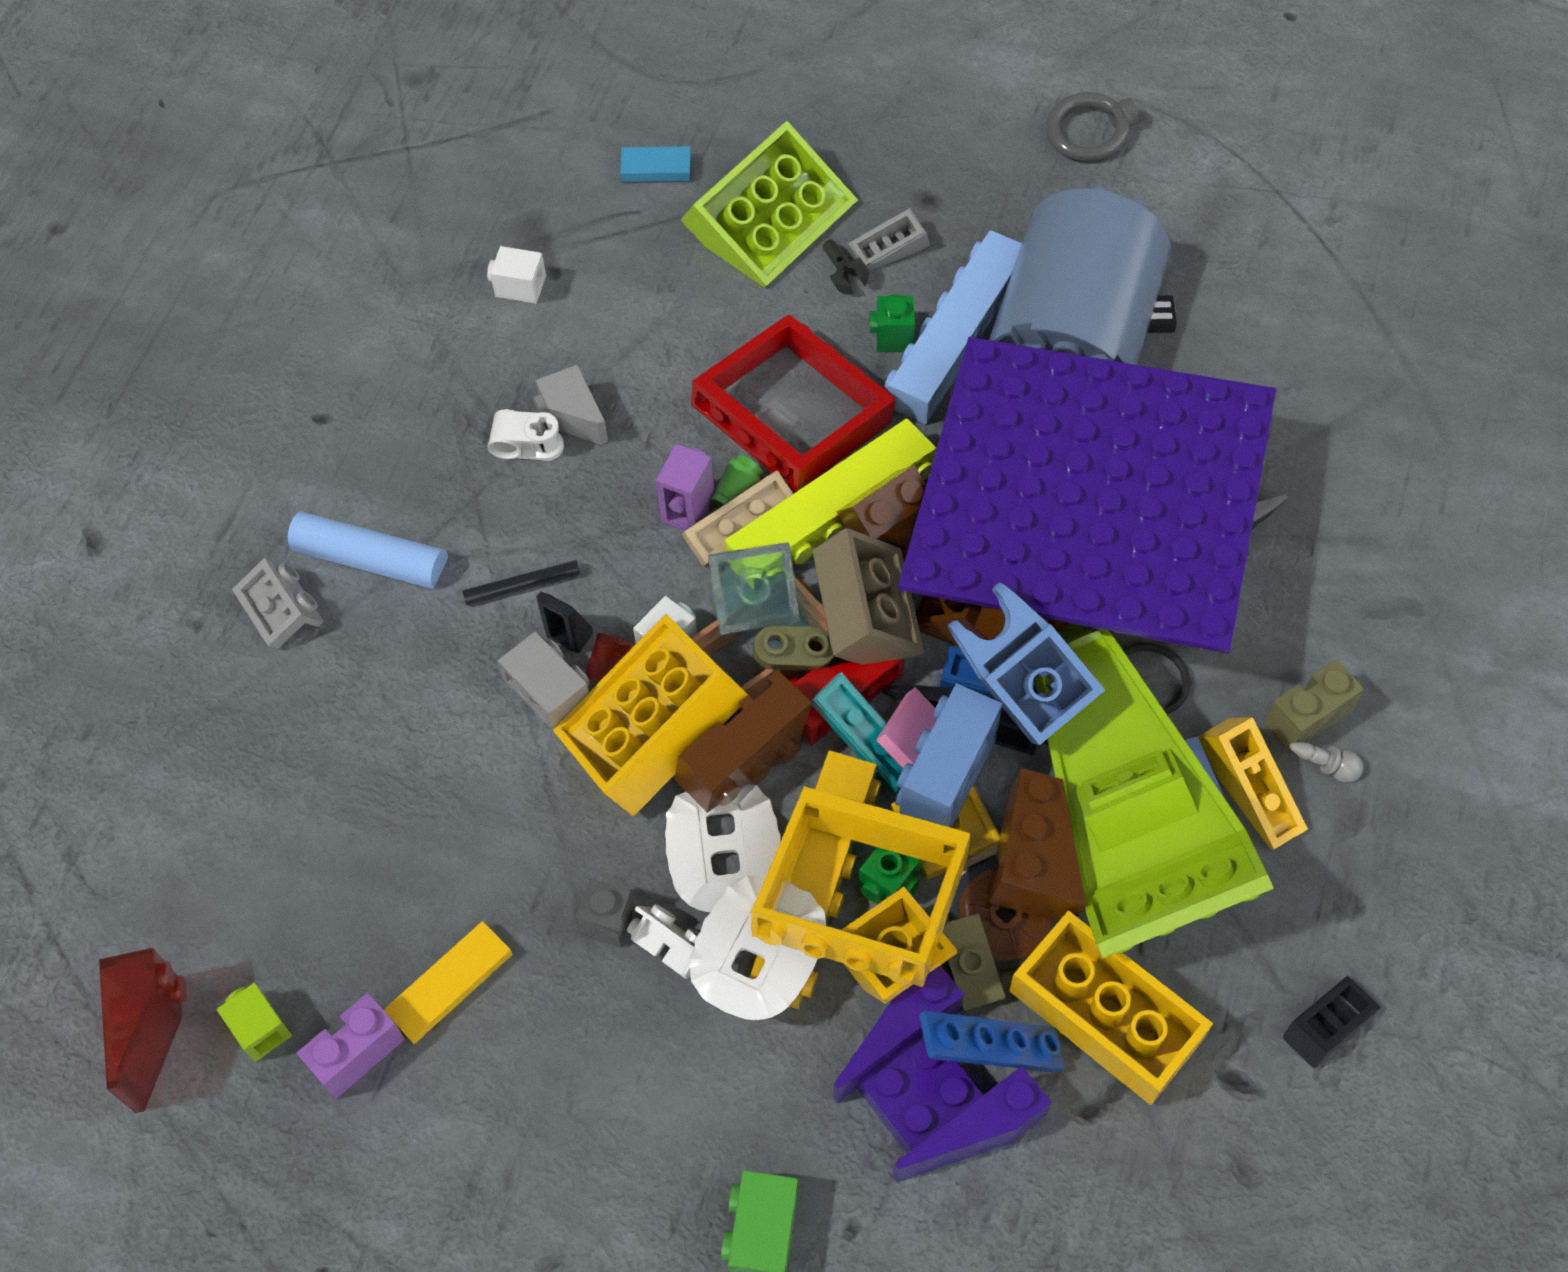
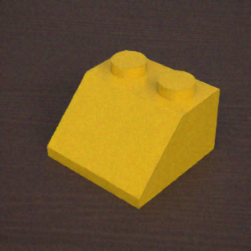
[842,887,957,1004]

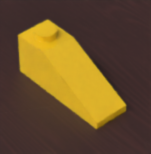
[1198,717,1308,849]

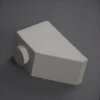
[533,365,608,445]

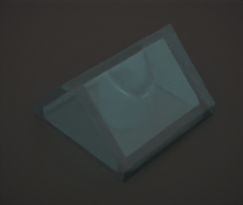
[708,542,800,634]

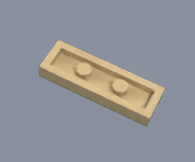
[681,470,793,566]

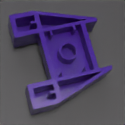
[833,965,1052,1182]

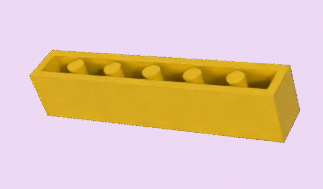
[749,750,882,1010]

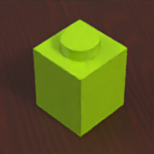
[216,982,293,1062]

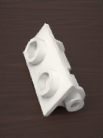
[627,904,699,979]

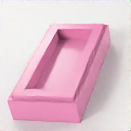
[876,687,937,768]

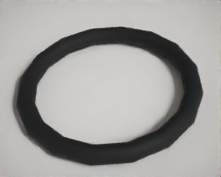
[1122,643,1191,715]

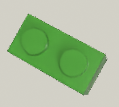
[721,1170,798,1272]

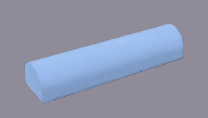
[288,511,448,589]

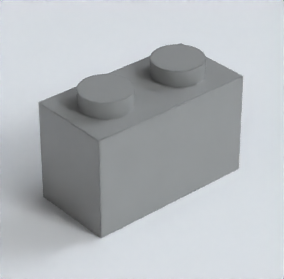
[497,631,590,730]

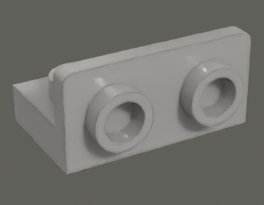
[232,558,324,649]

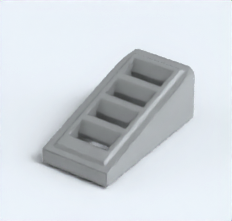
[848,208,930,271]

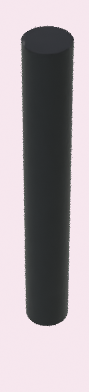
[462,560,580,605]

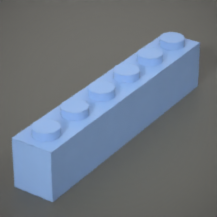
[884,230,1022,424]

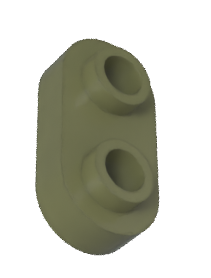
[753,626,833,671]

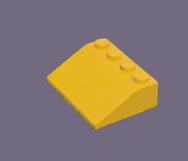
[553,614,750,817]

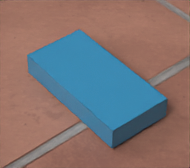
[620,146,691,182]

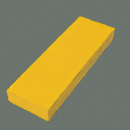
[384,921,513,1044]

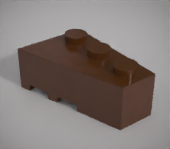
[674,670,811,813]
[988,768,1086,922]

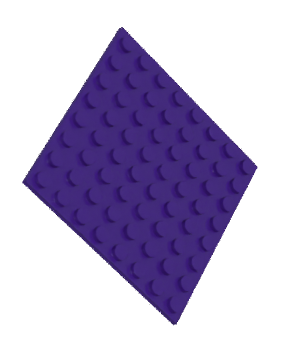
[898,337,1276,654]

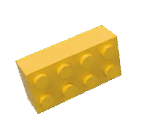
[1009,910,1213,1105]

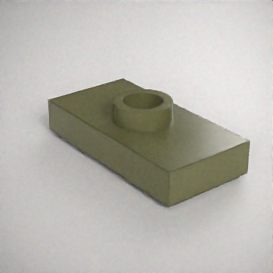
[942,913,1006,1011]

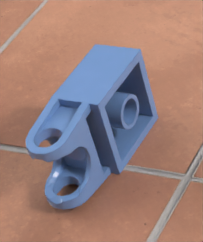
[948,582,1105,745]

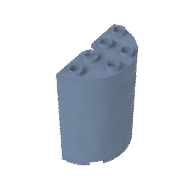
[989,187,1171,365]

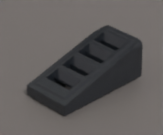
[536,591,594,653]
[1283,975,1381,1068]

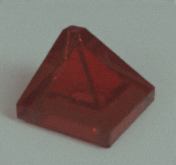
[586,633,636,680]

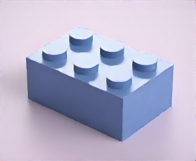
[895,683,1003,828]

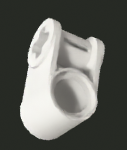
[488,409,564,461]

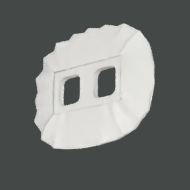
[665,784,781,913]
[689,875,826,1020]

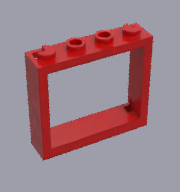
[691,314,896,493]

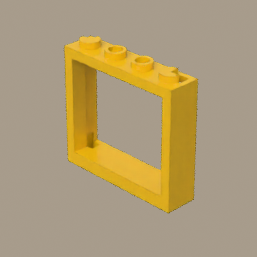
[751,786,971,987]

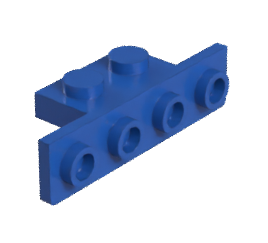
[919,1011,1065,1072]

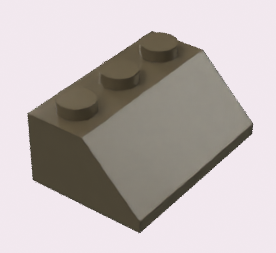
[812,528,924,665]

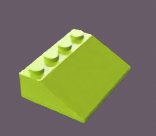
[681,121,858,288]

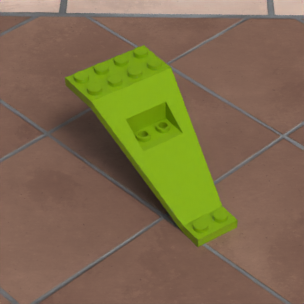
[1034,623,1274,958]

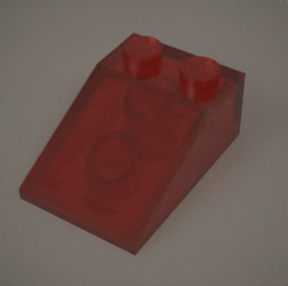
[99,948,187,1113]

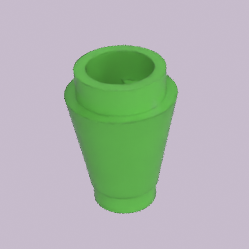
[711,454,763,508]

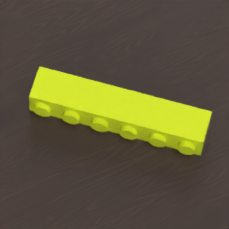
[724,418,936,592]

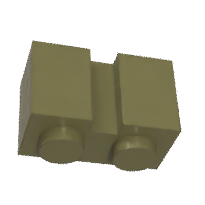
[1264,659,1364,753]

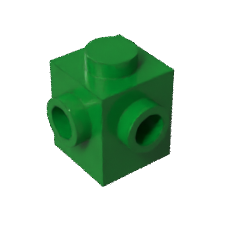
[869,294,915,352]
[858,847,923,904]

